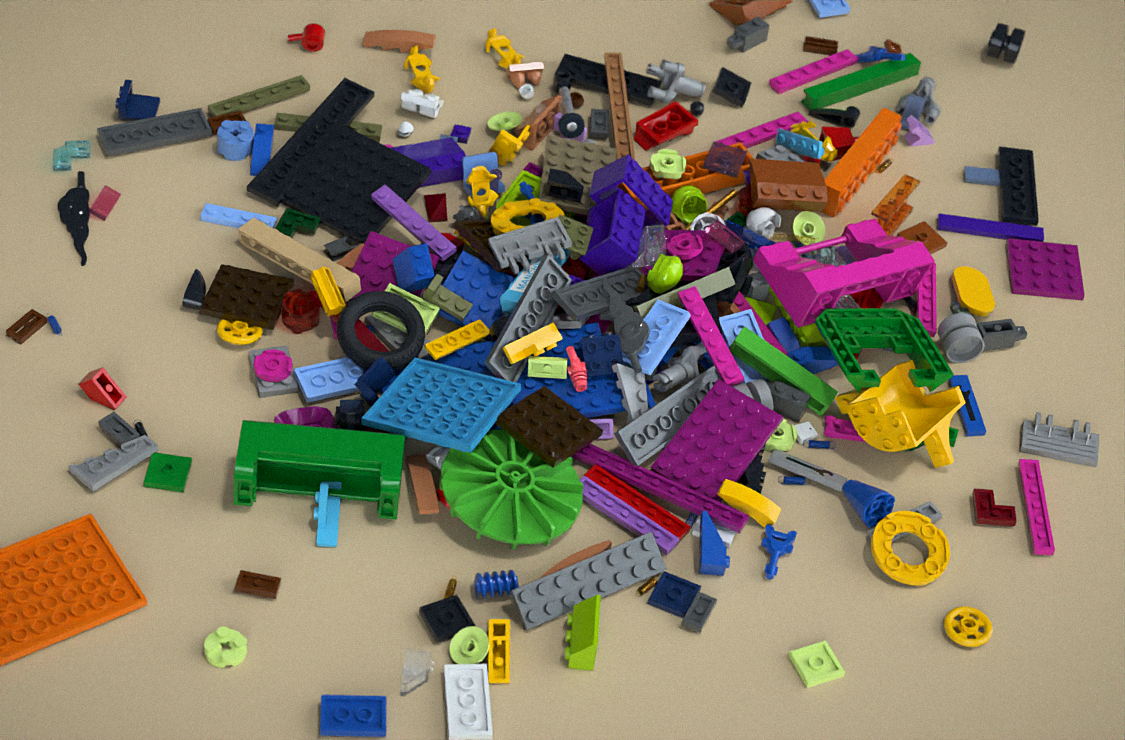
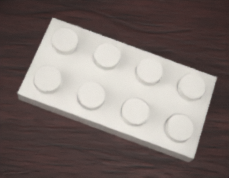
[444,664,493,740]

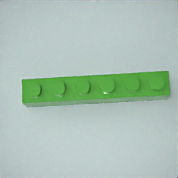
[729,326,838,416]

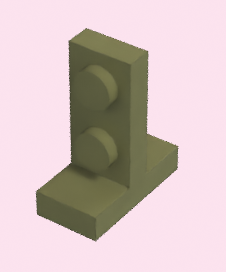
[423,274,473,322]

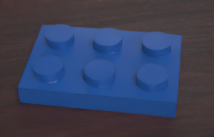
[320,695,386,737]

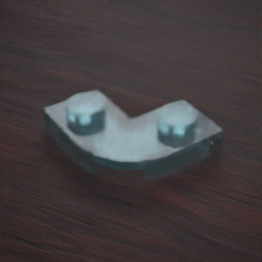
[53,141,90,171]

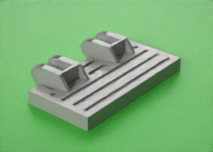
[488,217,572,274]
[1020,412,1099,467]

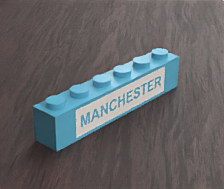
[500,247,570,314]

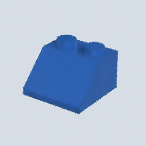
[393,243,435,292]

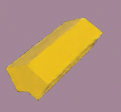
[310,266,346,316]

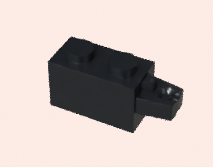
[336,400,364,431]

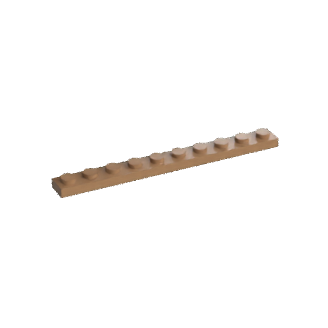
[604,53,635,160]

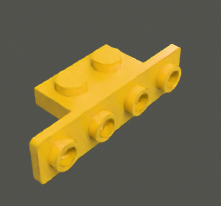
[424,319,490,360]
[503,323,563,364]

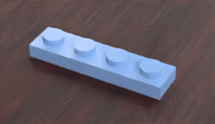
[201,203,277,229]

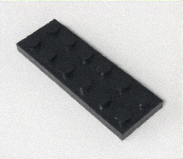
[556,53,662,106]
[997,146,1039,226]

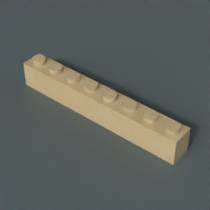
[238,217,361,303]

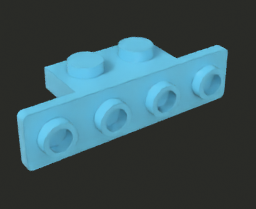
[776,129,825,159]
[314,481,342,547]

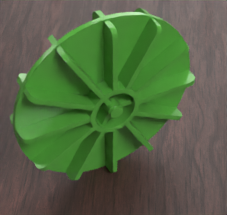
[440,430,584,550]

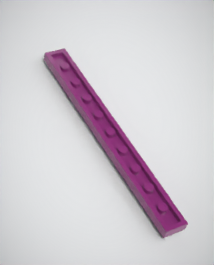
[571,444,749,533]

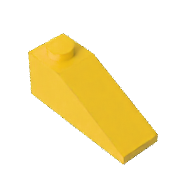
[487,619,510,683]

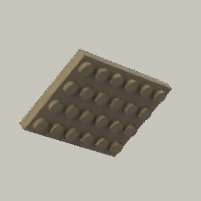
[539,135,617,215]

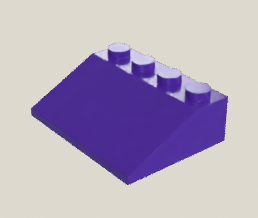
[391,137,466,187]

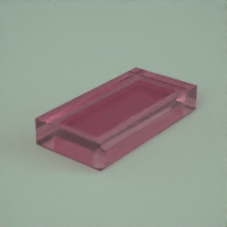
[88,185,121,221]
[705,220,745,253]

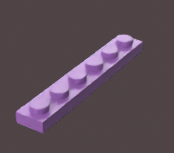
[371,185,457,262]
[580,476,679,555]

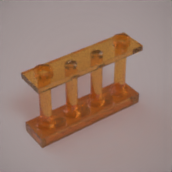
[871,174,920,235]

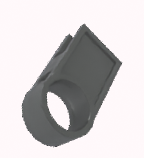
[324,235,361,262]

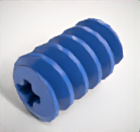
[474,570,519,599]

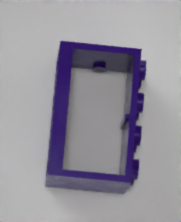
[589,154,673,238]
[579,188,646,276]

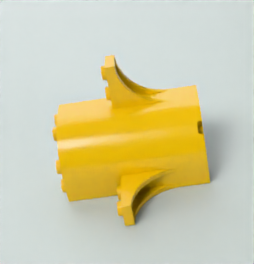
[835,360,966,468]

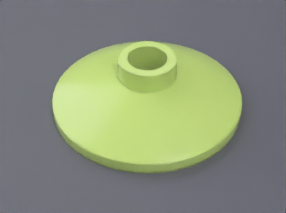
[487,112,522,132]
[792,211,825,246]
[449,626,489,664]

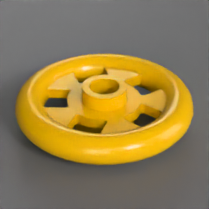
[217,319,263,345]
[944,606,993,647]

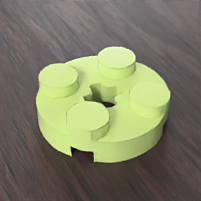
[650,149,686,179]
[765,419,797,451]
[204,626,247,668]

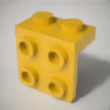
[489,124,530,167]

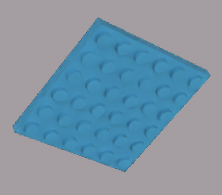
[361,358,521,453]

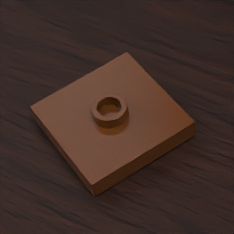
[897,221,948,254]

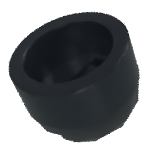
[690,101,704,117]

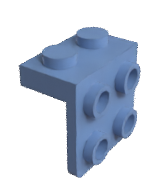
[462,152,505,198]

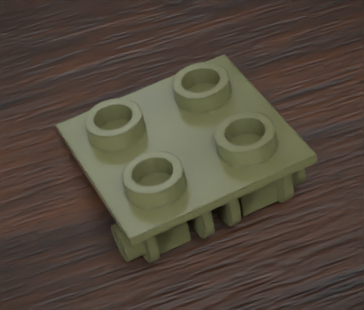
[558,214,593,260]

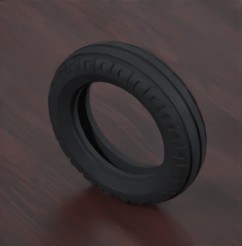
[337,291,425,371]

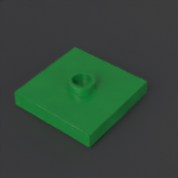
[144,452,192,493]

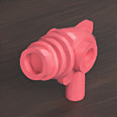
[566,346,587,392]

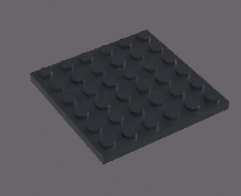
[281,126,432,244]

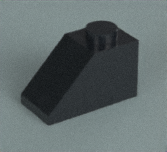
[544,168,584,203]

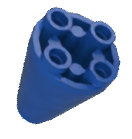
[842,479,895,527]

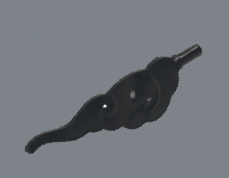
[58,171,90,266]

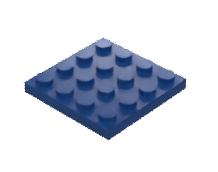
[438,251,516,341]

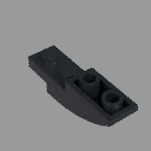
[741,443,766,494]

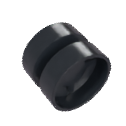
[987,22,1026,64]

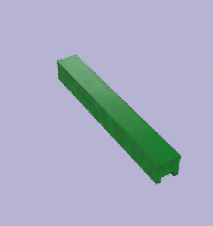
[801,53,921,110]

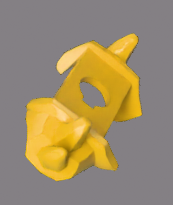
[485,28,524,69]
[404,46,440,93]
[790,121,837,162]
[466,166,499,217]

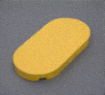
[952,266,995,316]

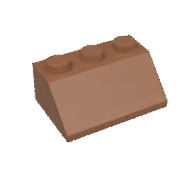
[514,95,562,151]

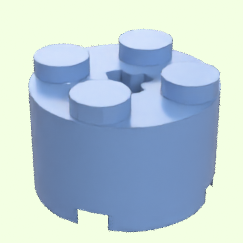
[217,120,254,161]

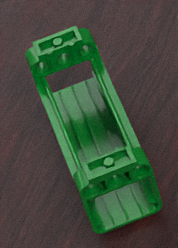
[234,420,405,520]

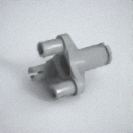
[646,59,705,104]
[896,77,941,125]
[653,341,707,392]

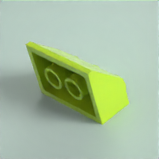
[565,595,601,671]

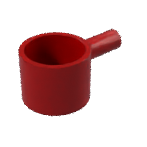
[288,23,325,52]

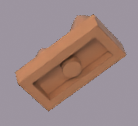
[506,62,544,89]

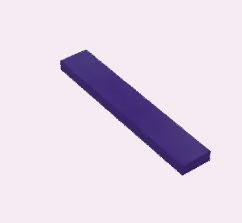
[937,213,1044,242]

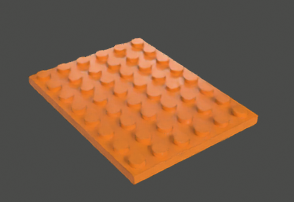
[0,513,147,666]

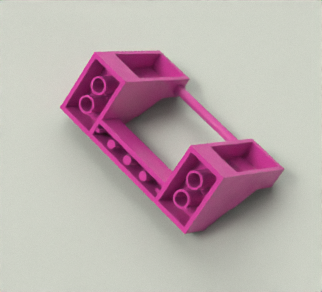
[753,219,935,328]

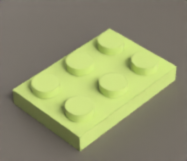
[371,283,440,335]

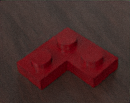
[972,488,1017,526]

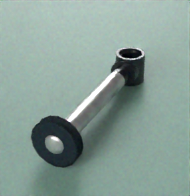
[553,70,585,138]

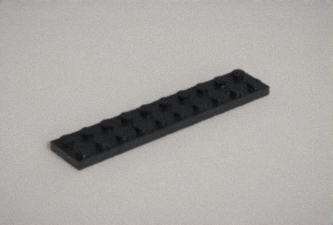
[247,78,375,206]

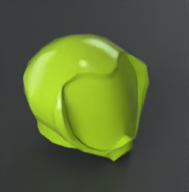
[671,185,708,226]
[647,253,683,294]

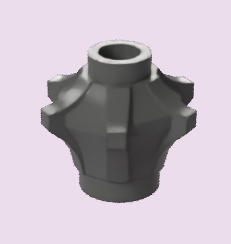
[453,205,481,221]

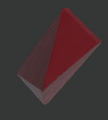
[424,193,447,222]

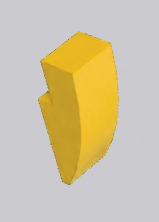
[717,479,781,528]

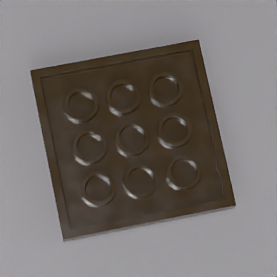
[454,219,529,273]
[199,264,294,330]
[495,386,603,468]

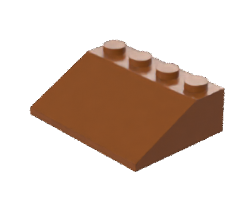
[709,0,793,25]
[749,158,828,212]

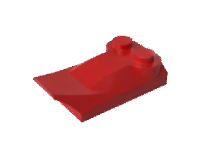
[633,101,699,151]

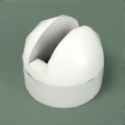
[519,84,534,99]
[398,121,414,137]

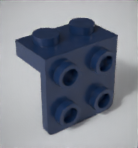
[116,79,160,121]
[578,333,624,377]
[354,357,395,407]

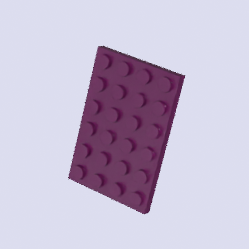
[651,379,783,503]

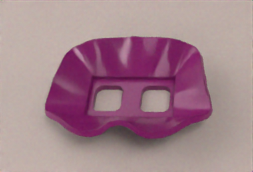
[274,406,339,429]

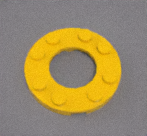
[491,198,565,235]
[871,511,950,586]

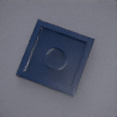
[647,571,701,618]

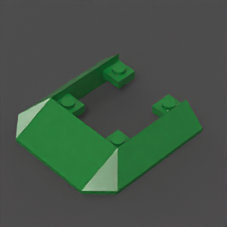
[815,308,953,393]

